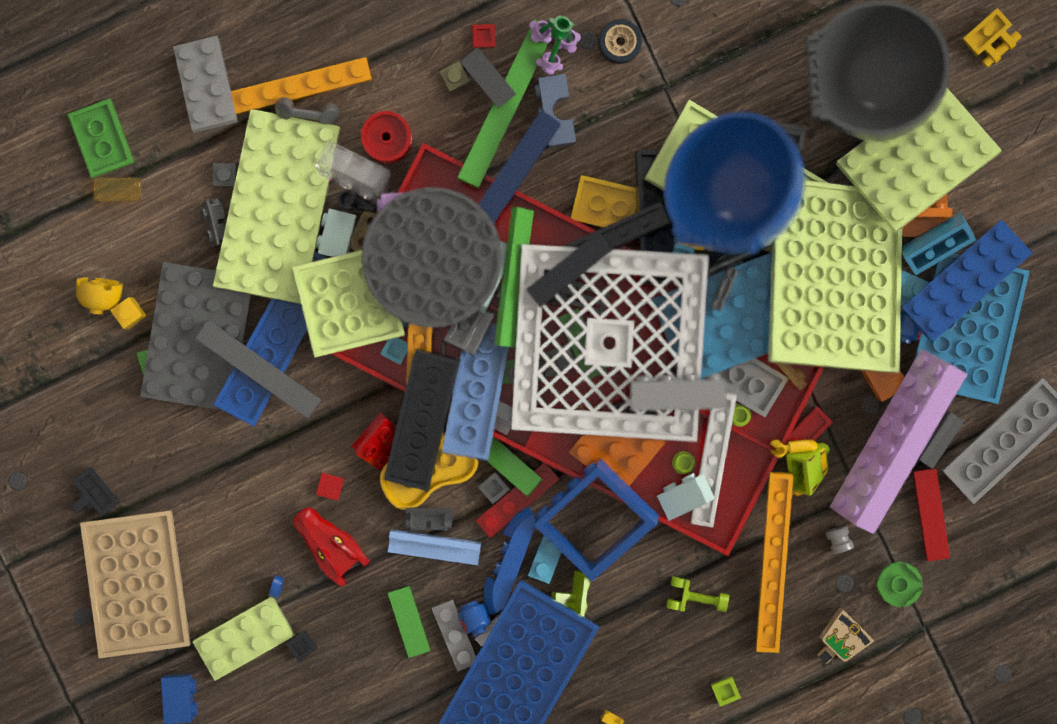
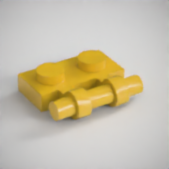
[962,8,1022,68]

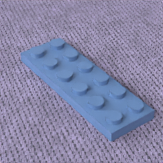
[442,323,509,461]

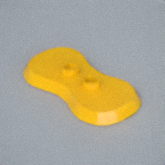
[380,432,478,510]

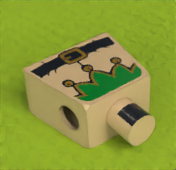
[817,608,874,664]

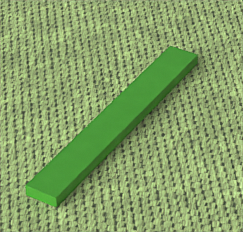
[457,19,552,189]

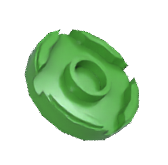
[876,561,922,607]

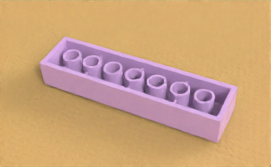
[830,349,967,534]

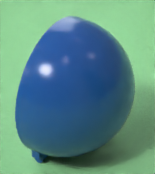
[664,112,805,254]

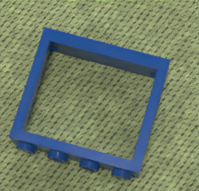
[534,459,659,581]

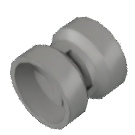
[825,525,854,554]

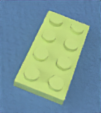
[192,597,295,681]

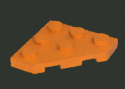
[568,434,665,486]

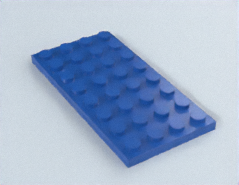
[439,580,600,724]

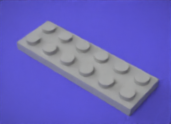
[941,378,1057,504]

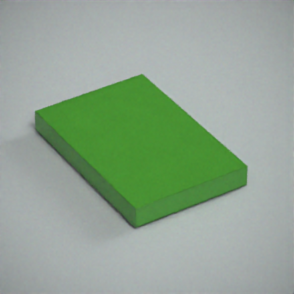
[67,98,135,179]

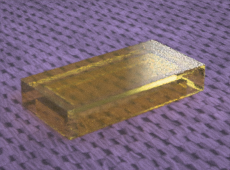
[94,178,141,202]

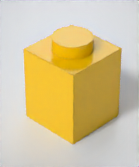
[110,297,147,329]

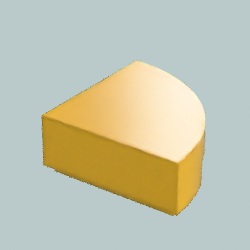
[601,710,624,724]

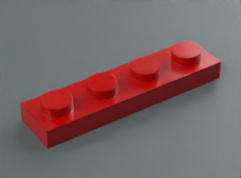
[476,463,559,538]

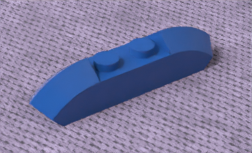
[484,506,536,615]

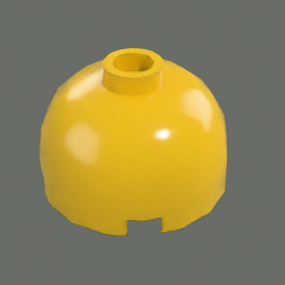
[76,277,123,314]

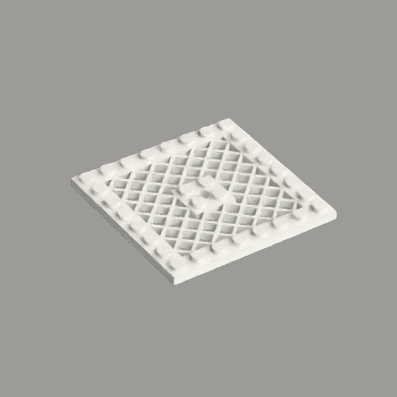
[512,245,708,442]

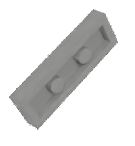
[432,599,477,671]

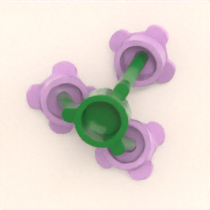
[529,16,581,74]

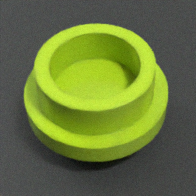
[732,403,751,426]
[672,451,695,474]

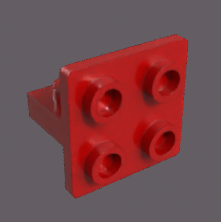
[351,412,397,470]

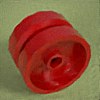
[361,111,412,164]

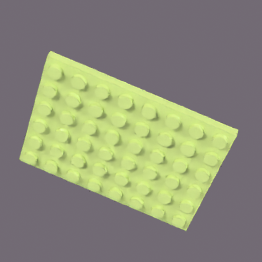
[769,181,902,373]

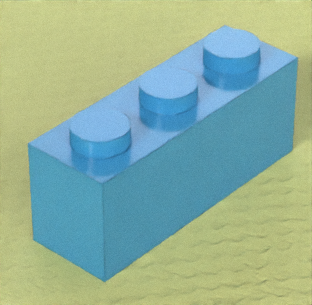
[902,212,976,275]

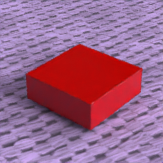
[472,24,496,49]
[316,472,345,501]

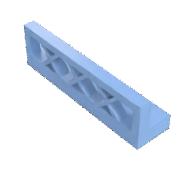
[388,529,481,565]

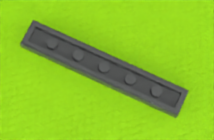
[195,320,321,419]

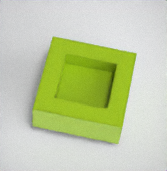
[711,676,741,707]

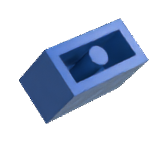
[161,673,198,724]

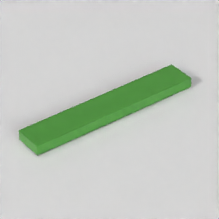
[494,207,534,348]

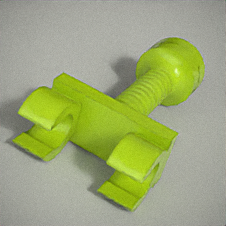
[666,576,729,612]

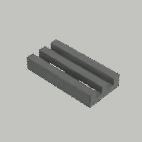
[560,281,610,315]

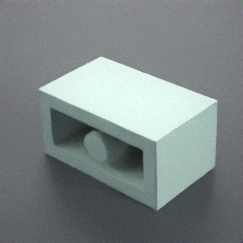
[316,209,357,257]
[657,473,715,521]

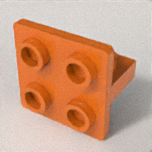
[902,193,952,237]

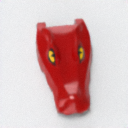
[293,507,370,587]

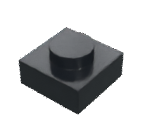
[286,630,318,662]

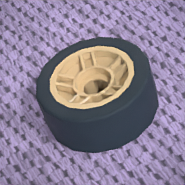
[599,19,642,64]

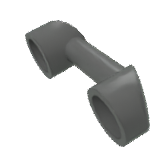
[275,97,339,125]

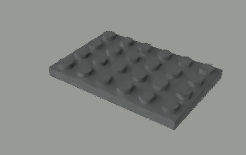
[140,262,251,410]

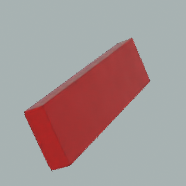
[912,468,950,562]

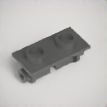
[200,199,226,248]
[406,507,452,531]

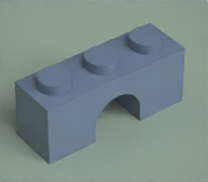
[535,74,576,148]

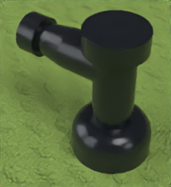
[338,190,378,214]

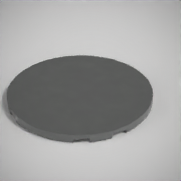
[362,187,502,328]

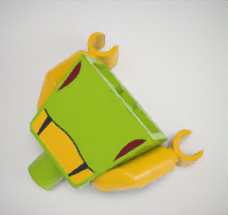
[770,440,830,499]

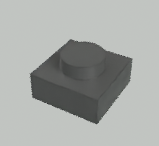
[213,163,237,187]
[478,472,510,504]

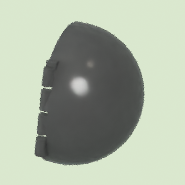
[805,1,950,141]

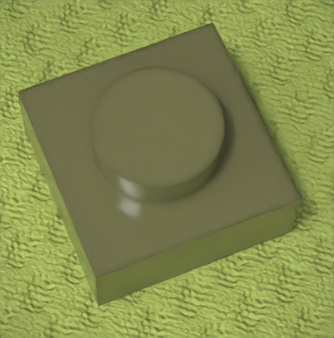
[439,61,470,93]

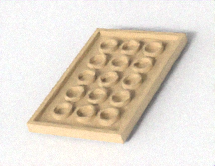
[80,510,191,658]

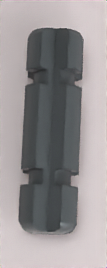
[711,267,739,311]

